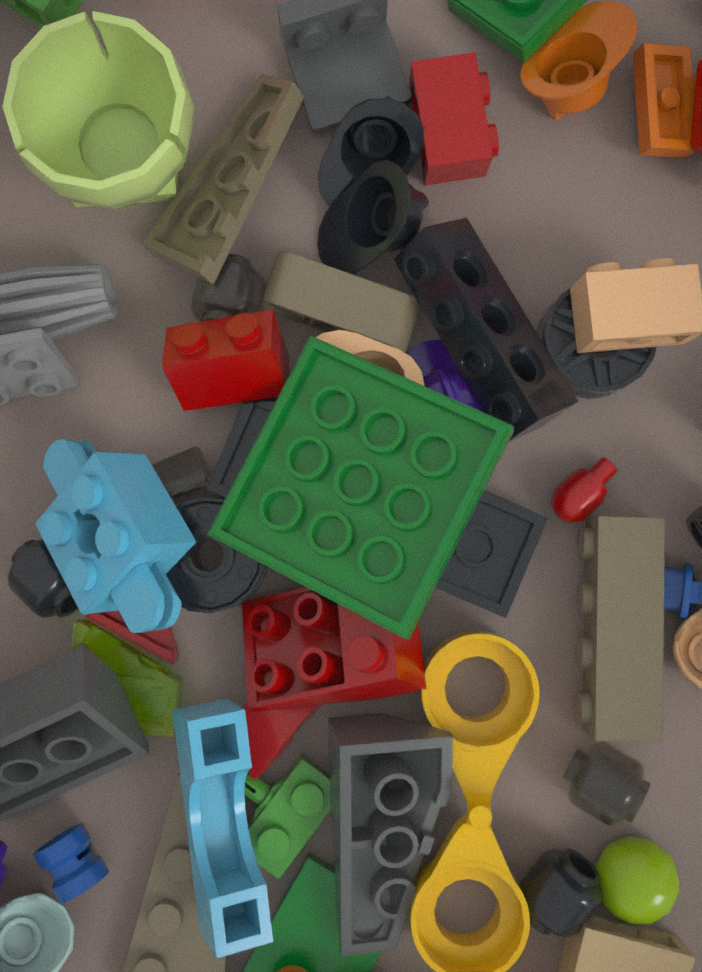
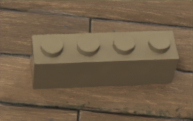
[575,516,665,743]

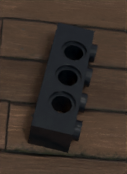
[394,217,578,442]

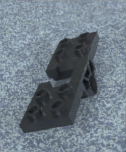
[206,398,548,618]

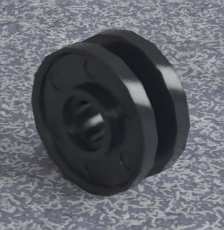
[537,289,656,400]
[166,497,268,613]

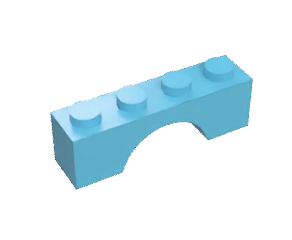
[172,698,273,959]

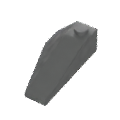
[328,713,453,956]

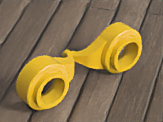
[409,630,540,972]

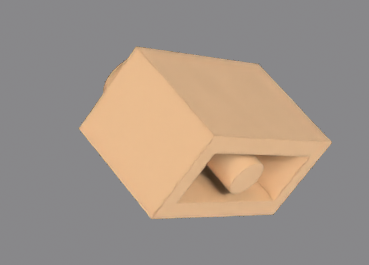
[570,258,702,353]

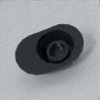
[317,96,424,207]
[317,160,429,275]

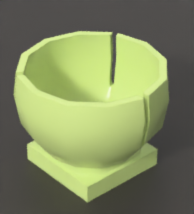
[2,11,194,210]

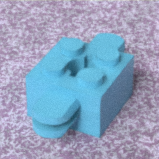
[35,439,196,633]

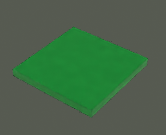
[207,335,514,640]

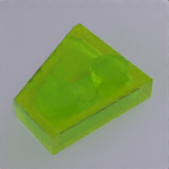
[71,619,183,737]

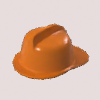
[520,0,638,120]

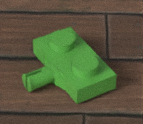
[245,753,331,879]

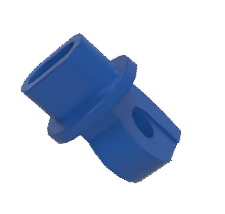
[664,563,702,619]

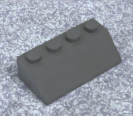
[0,645,149,821]

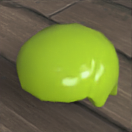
[595,836,679,924]

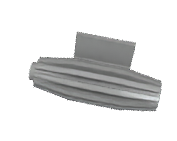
[0,263,118,406]

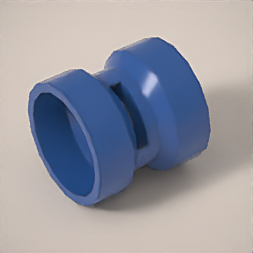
[33,823,109,904]

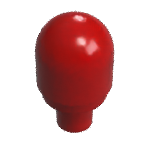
[551,457,618,523]

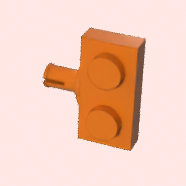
[633,43,696,158]

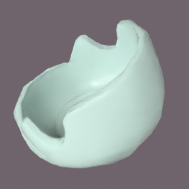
[0,893,75,972]

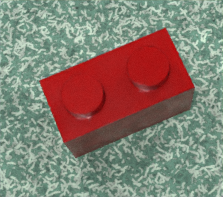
[408,52,499,186]
[162,309,289,412]

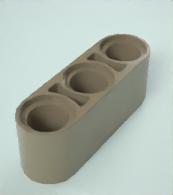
[259,252,422,353]

